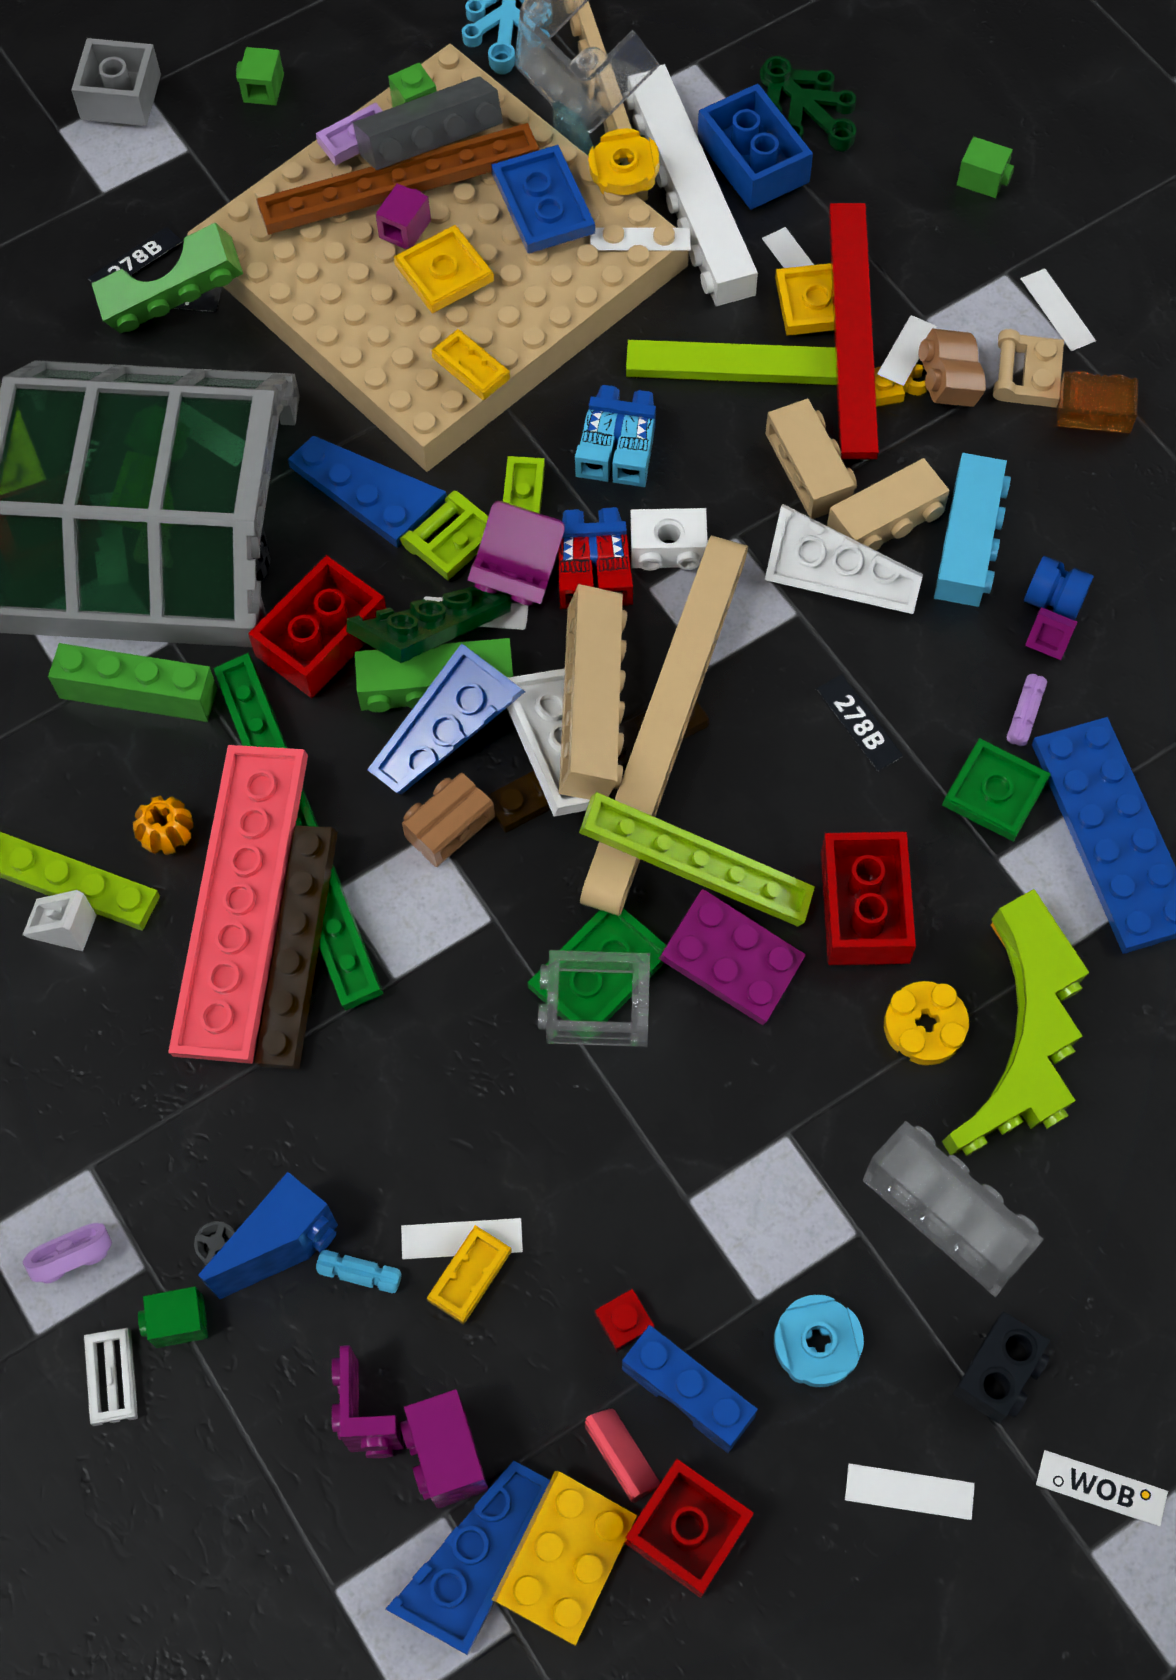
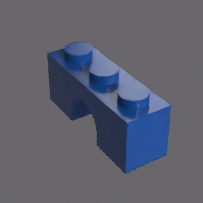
[622,1325,758,1453]

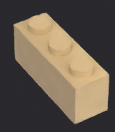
[765,398,857,519]
[827,458,950,551]

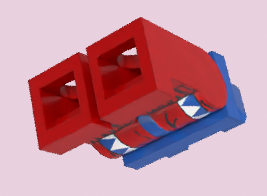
[559,507,633,609]

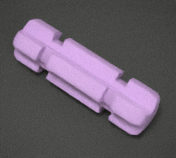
[1006,674,1047,746]

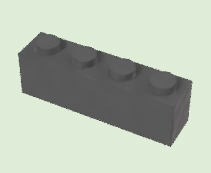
[353,76,503,170]

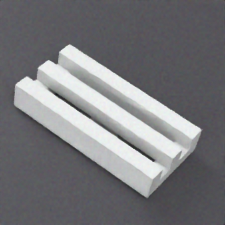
[84,1328,138,1426]

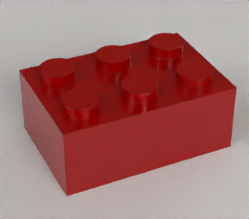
[248,555,386,698]
[821,832,916,965]

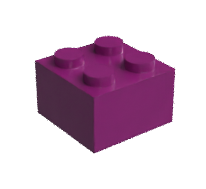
[399,1389,488,1509]

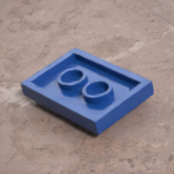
[491,145,595,254]

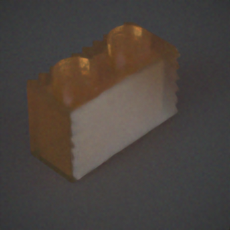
[1057,371,1138,434]

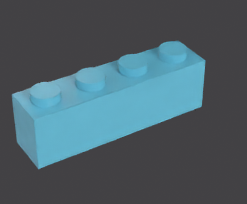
[934,453,1011,607]

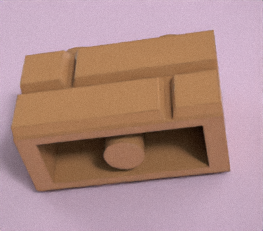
[402,773,495,867]

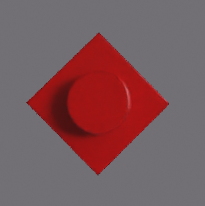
[595,1288,655,1352]

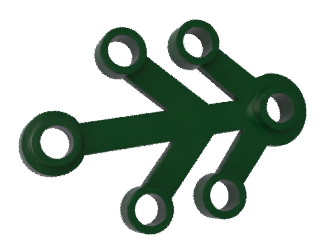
[760,56,856,152]

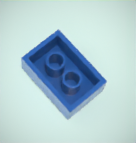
[697,83,813,210]

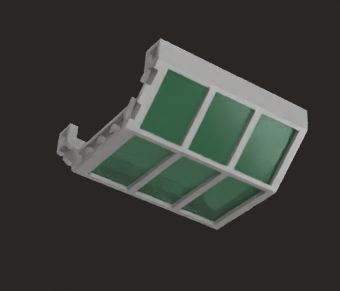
[0,360,300,647]

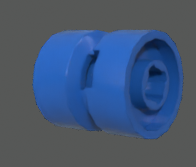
[1024,556,1094,621]

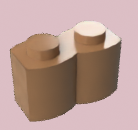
[918,328,986,407]

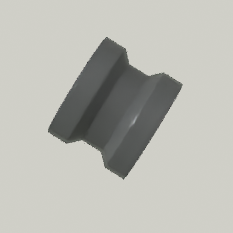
[194,1221,235,1266]

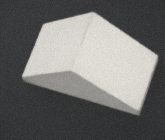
[23,890,97,951]

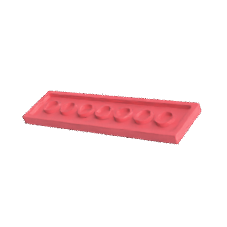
[168,745,308,1064]

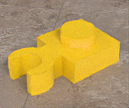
[874,364,927,407]

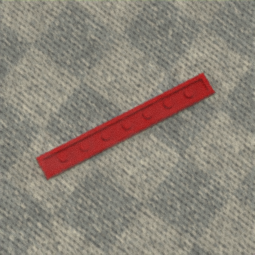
[829,203,879,459]

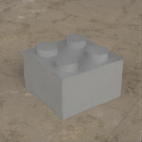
[71,38,161,126]

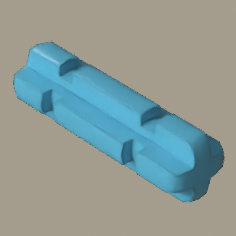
[316,1250,401,1293]

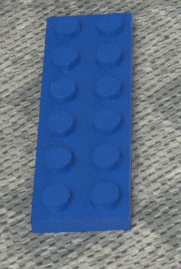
[1032,717,1176,954]

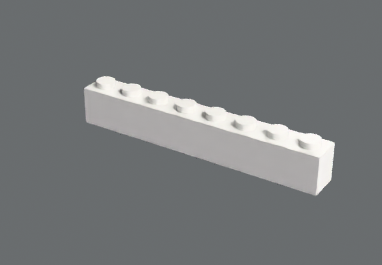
[622,64,758,306]

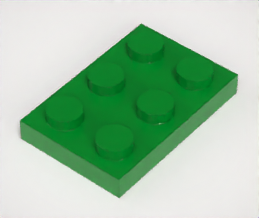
[527,908,666,1041]

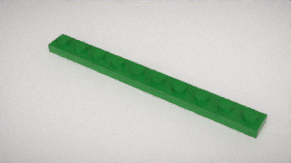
[213,653,384,1011]

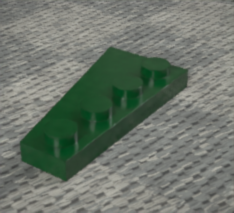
[346,586,511,663]

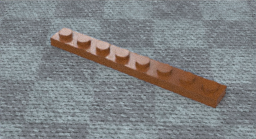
[256,123,539,235]

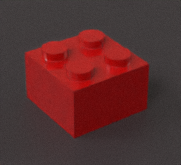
[625,1459,754,1598]

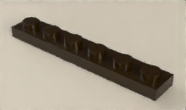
[487,700,709,833]
[254,826,338,1070]

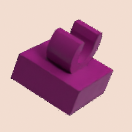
[1025,607,1078,660]

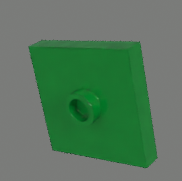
[942,738,1051,842]

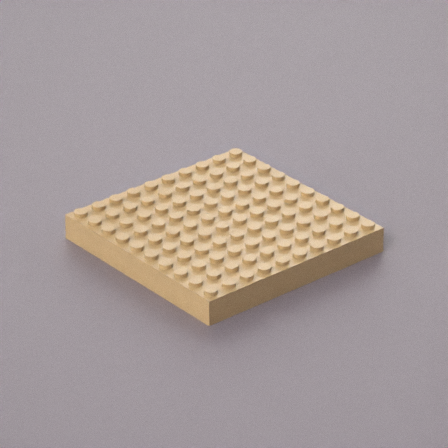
[187,44,689,472]

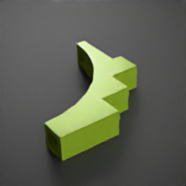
[942,889,1089,1156]

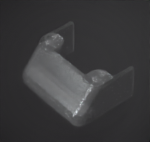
[515,0,660,134]

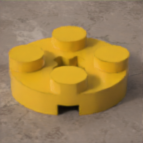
[588,128,660,195]
[884,981,969,1065]

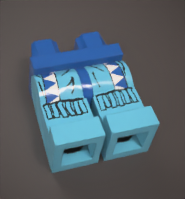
[575,385,656,487]

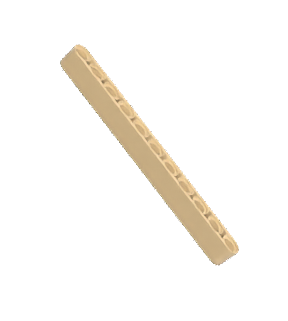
[580,535,748,916]

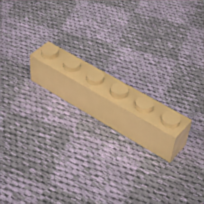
[559,584,627,800]

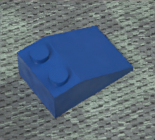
[198,1172,338,1299]

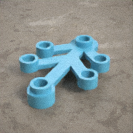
[462,0,551,74]

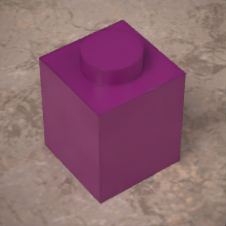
[375,183,431,250]

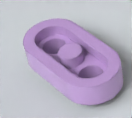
[23,1223,112,1283]

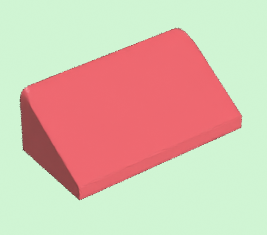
[585,1409,660,1503]

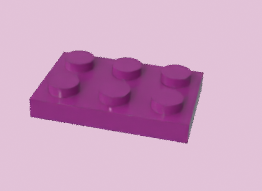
[658,889,806,1025]

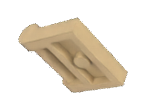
[993,329,1064,408]

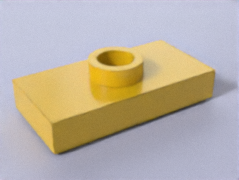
[431,329,510,401]
[426,1225,512,1325]

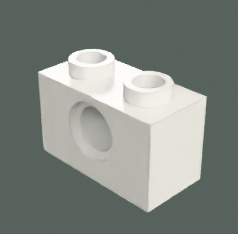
[630,508,708,571]

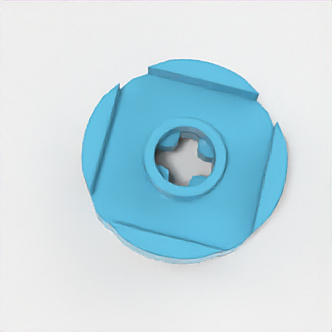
[774,1295,864,1387]

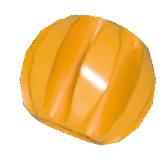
[133,795,193,855]

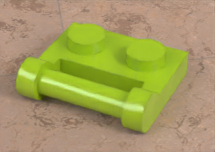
[400,490,489,581]

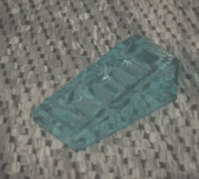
[553,100,594,156]

